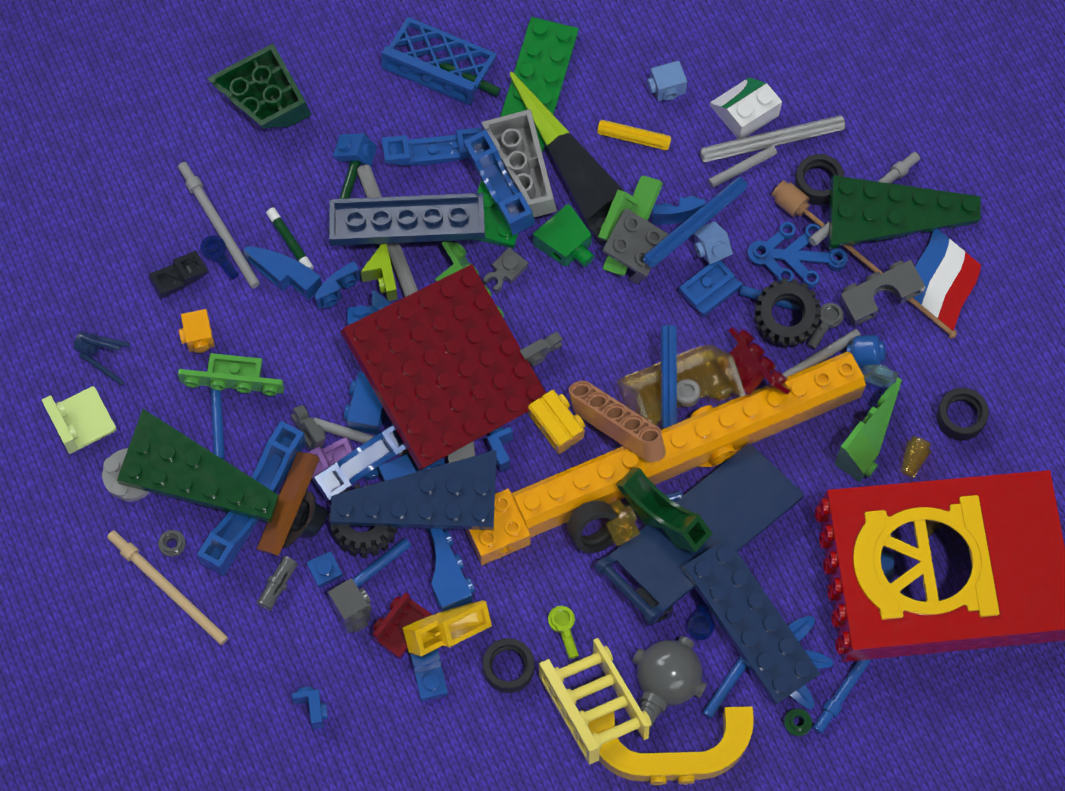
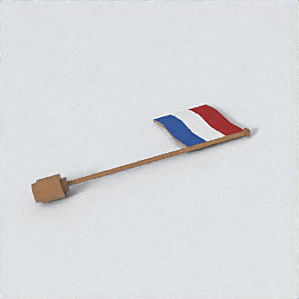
[771,180,981,339]

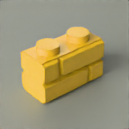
[528,390,585,454]

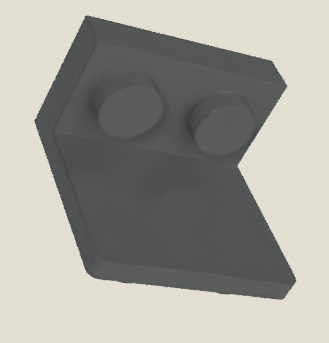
[602,209,669,284]

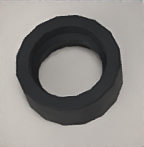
[795,154,844,205]
[936,388,989,441]
[567,500,621,553]
[483,638,534,693]

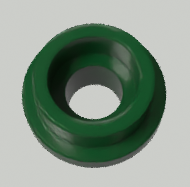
[784,709,812,737]

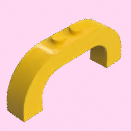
[588,707,753,785]

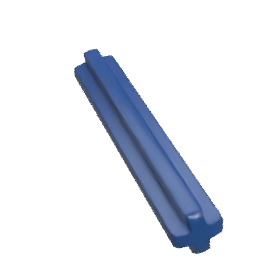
[661,325,677,429]

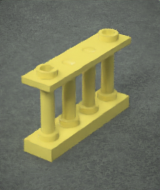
[539,638,651,765]

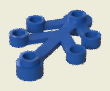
[748,222,848,288]

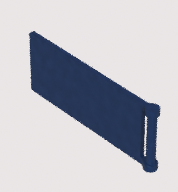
[595,444,804,625]

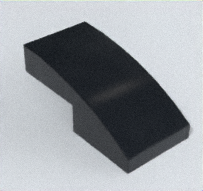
[148,251,208,299]

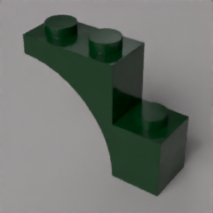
[617,467,713,552]

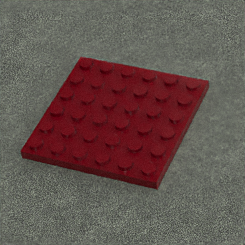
[340,264,546,470]

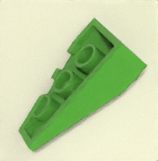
[834,377,902,482]

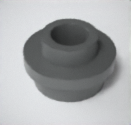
[158,530,186,557]

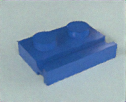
[679,260,743,318]

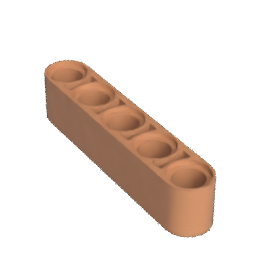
[569,381,666,462]

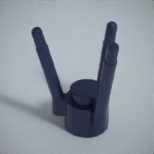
[74,331,130,385]

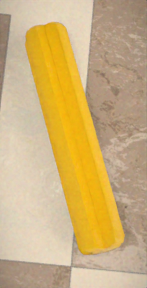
[597,120,671,150]

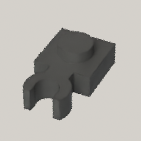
[483,247,528,294]
[520,331,563,367]
[291,405,325,451]

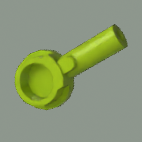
[548,606,579,660]

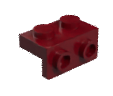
[372,592,433,660]

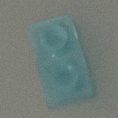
[861,364,898,389]

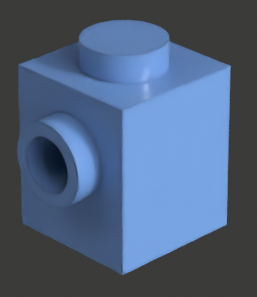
[647,61,687,101]
[693,221,733,264]

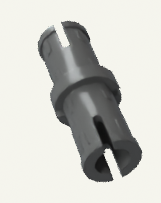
[256,556,298,611]

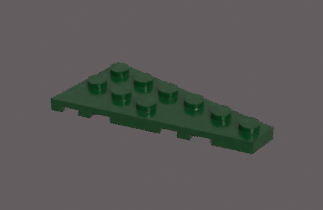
[828,175,981,249]

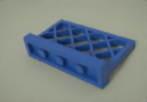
[381,17,497,106]

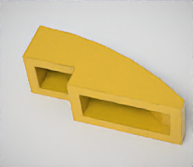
[403,600,492,656]

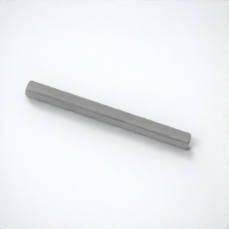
[700,115,845,162]
[357,164,418,297]

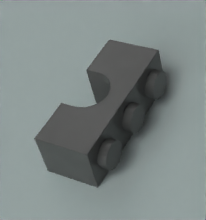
[840,260,925,327]

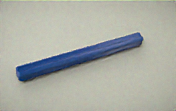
[643,177,748,268]

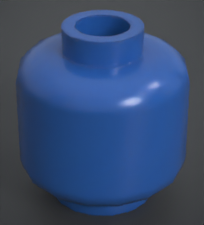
[847,335,886,369]

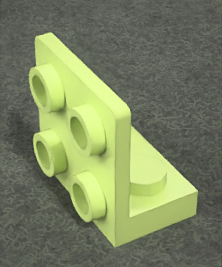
[42,386,117,454]

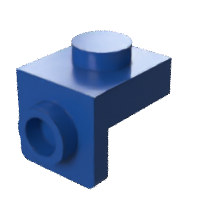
[333,133,377,167]
[486,427,513,473]
[291,687,328,729]

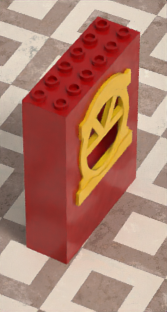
[815,470,1065,662]

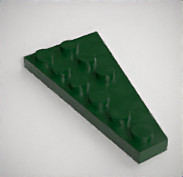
[117,409,280,523]

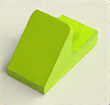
[361,243,398,301]

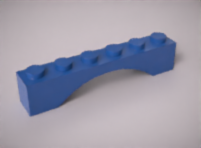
[197,421,307,577]
[378,454,475,612]

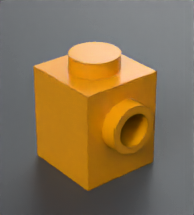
[179,309,215,353]

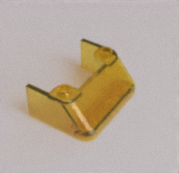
[617,345,745,426]

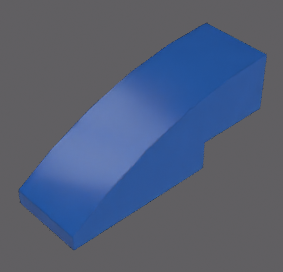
[244,246,322,301]

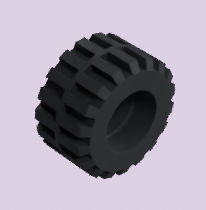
[754,278,821,348]
[329,484,398,558]

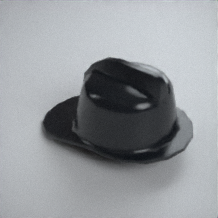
[282,492,329,548]

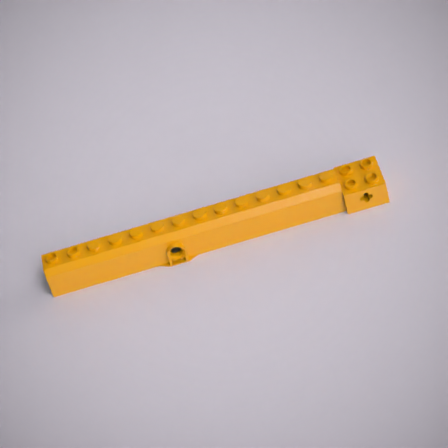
[465,351,866,566]

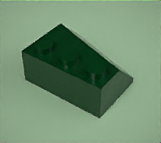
[207,43,312,128]

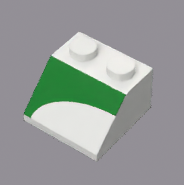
[709,77,782,139]

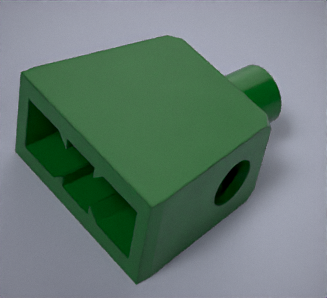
[533,204,595,267]

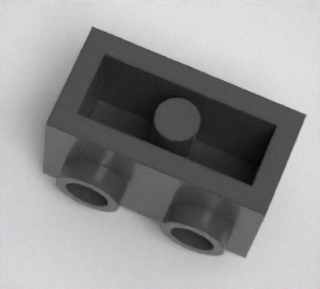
[328,578,373,633]

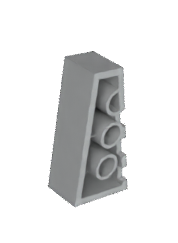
[481,109,557,217]

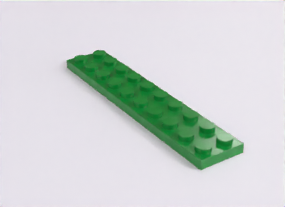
[476,17,579,249]

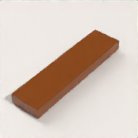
[257,452,320,556]

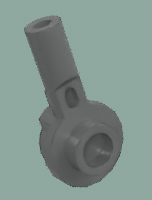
[807,303,843,350]

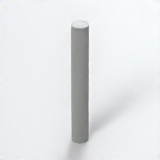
[708,145,777,188]

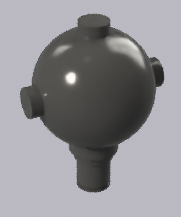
[632,636,708,731]

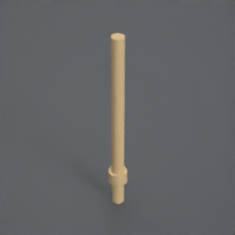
[107,530,228,645]

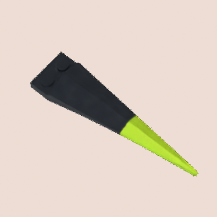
[510,71,625,246]

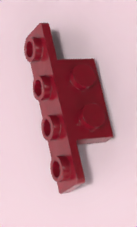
[722,327,791,395]

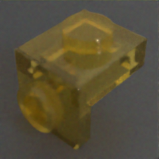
[606,500,640,546]

